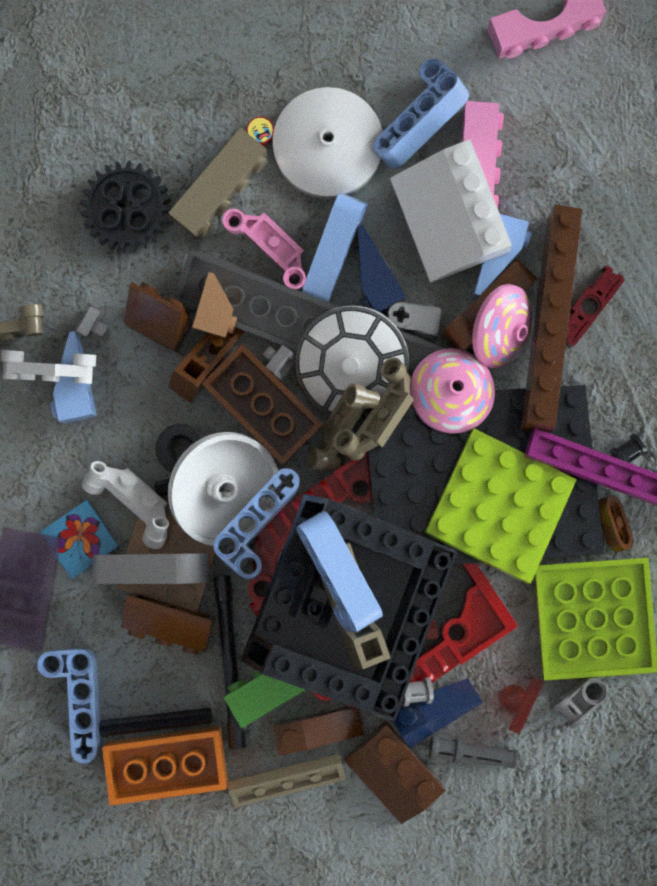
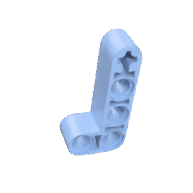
[373,58,469,169]
[302,193,368,302]
[214,468,299,581]
[296,511,383,633]
[37,647,102,764]

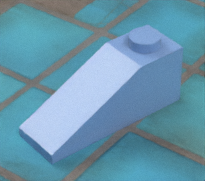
[472,214,531,300]
[51,331,97,424]

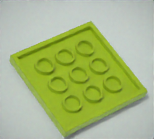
[424,428,577,584]
[534,558,657,680]

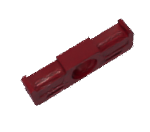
[566,265,624,347]

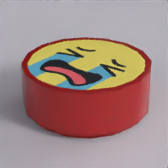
[246,116,274,146]

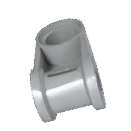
[386,302,442,339]
[552,677,608,729]

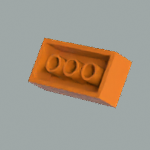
[102,726,228,806]

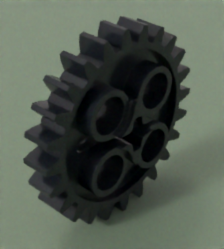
[80,161,171,253]

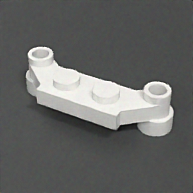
[1,350,96,384]
[82,461,169,549]

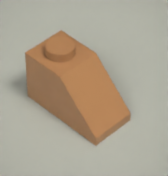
[192,272,237,337]

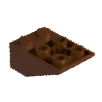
[124,282,192,353]

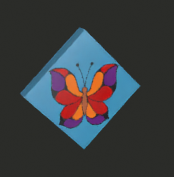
[40,500,120,579]

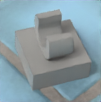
[73,306,108,337]
[262,345,296,382]

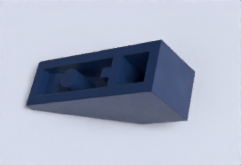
[357,224,406,314]
[393,678,483,748]

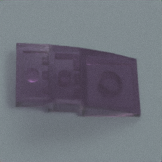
[0,527,61,652]

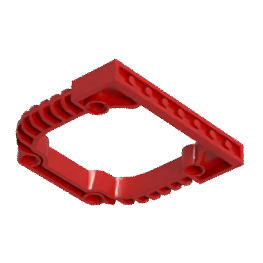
[248,452,518,708]

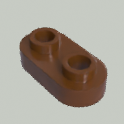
[599,495,633,552]

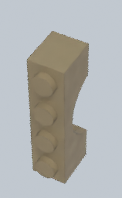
[320,543,390,669]

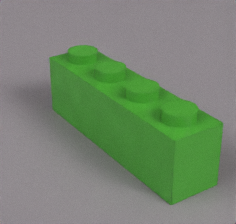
[223,670,305,728]

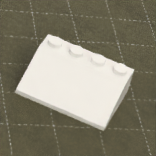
[390,139,512,283]

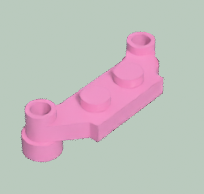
[222,209,306,290]

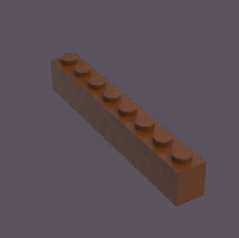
[520,204,583,433]

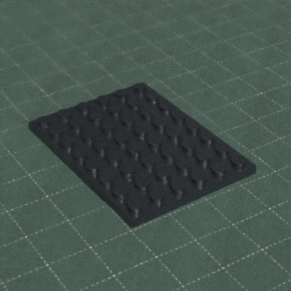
[363,385,604,565]

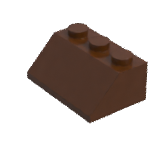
[121,593,216,655]
[343,720,446,824]

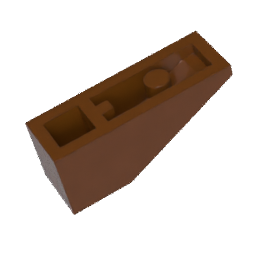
[168,327,244,403]
[273,707,364,755]

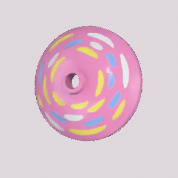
[472,284,532,369]
[410,348,495,434]

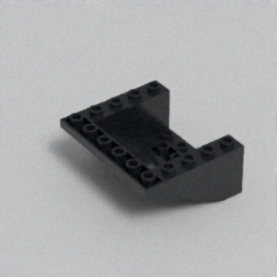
[240,494,457,721]

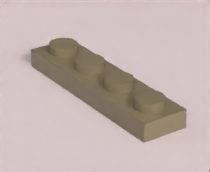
[227,754,346,807]

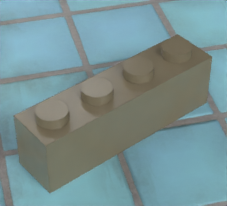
[168,128,268,240]

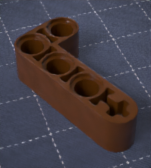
[441,259,538,352]

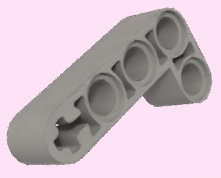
[93,553,209,584]

